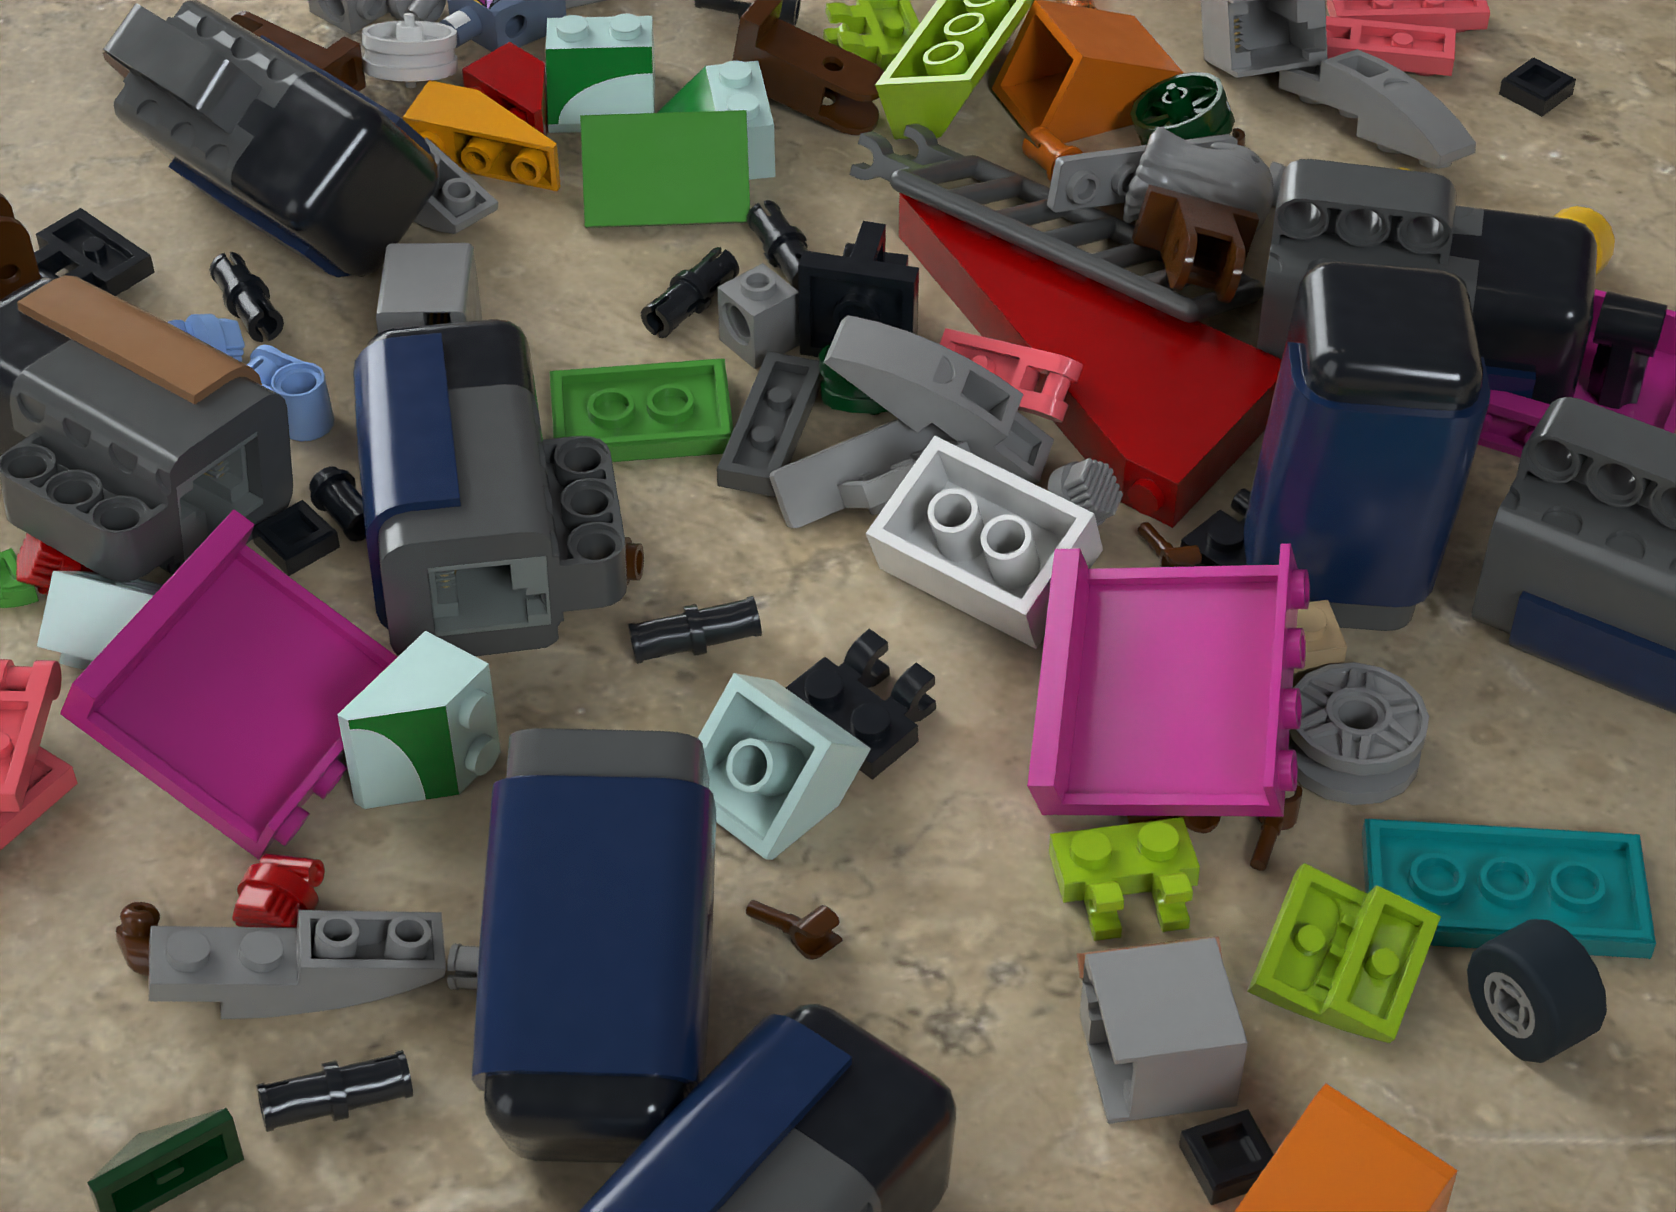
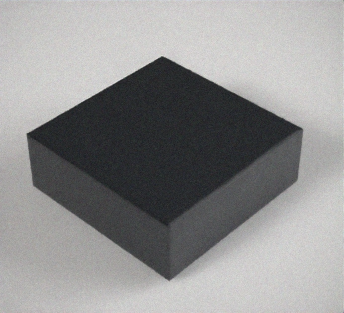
[1499,58,1576,117]
[252,500,340,576]
[1179,1109,1274,1205]

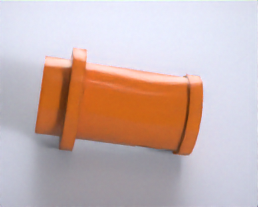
[1022,126,1083,182]

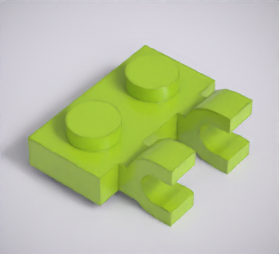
[823,0,920,72]
[1049,817,1200,941]

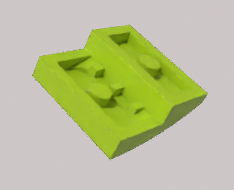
[1247,863,1441,1043]

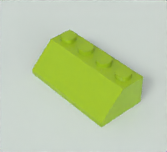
[875,0,1034,139]

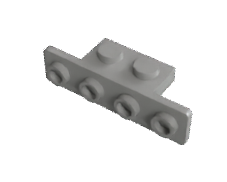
[1047,134,1238,213]
[769,419,973,528]

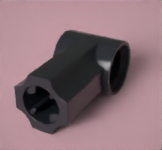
[1587,291,1668,409]

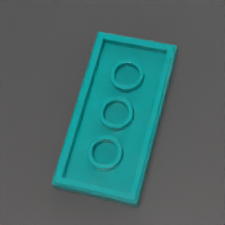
[1362,819,1656,959]

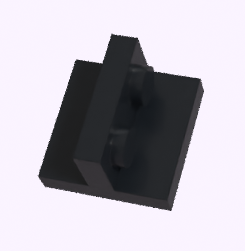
[798,221,919,357]

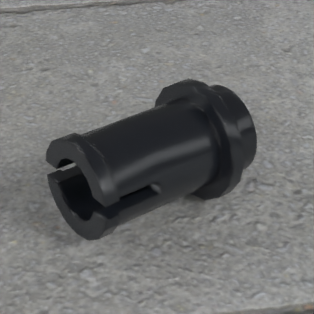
[309,466,366,542]

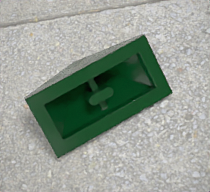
[87,1108,244,1212]

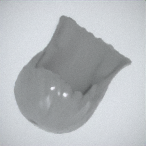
[1123,127,1274,233]

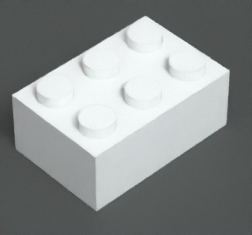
[866,435,1103,649]

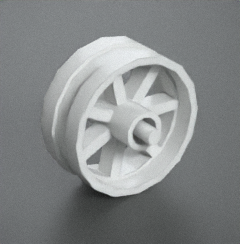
[362,13,458,88]

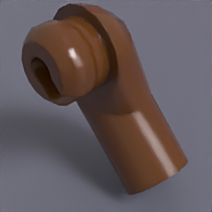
[116,902,160,976]

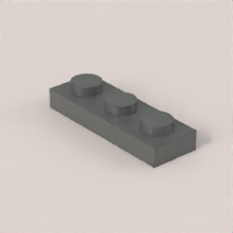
[717,351,823,497]

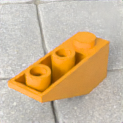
[403,80,561,192]

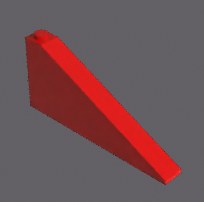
[899,193,1282,528]

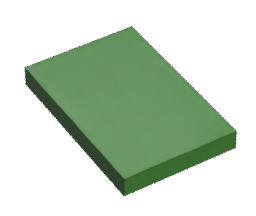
[580,110,750,228]
[550,358,733,462]

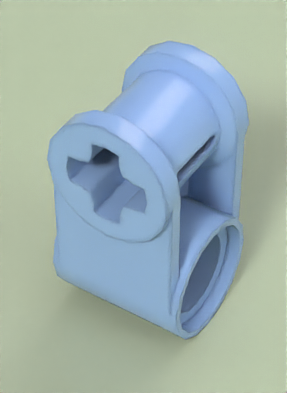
[246,344,334,441]

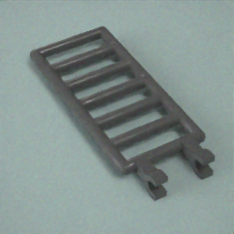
[849,124,1264,323]

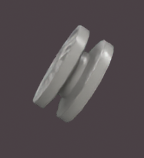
[1288,662,1429,805]

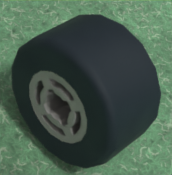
[1467,919,1607,1063]

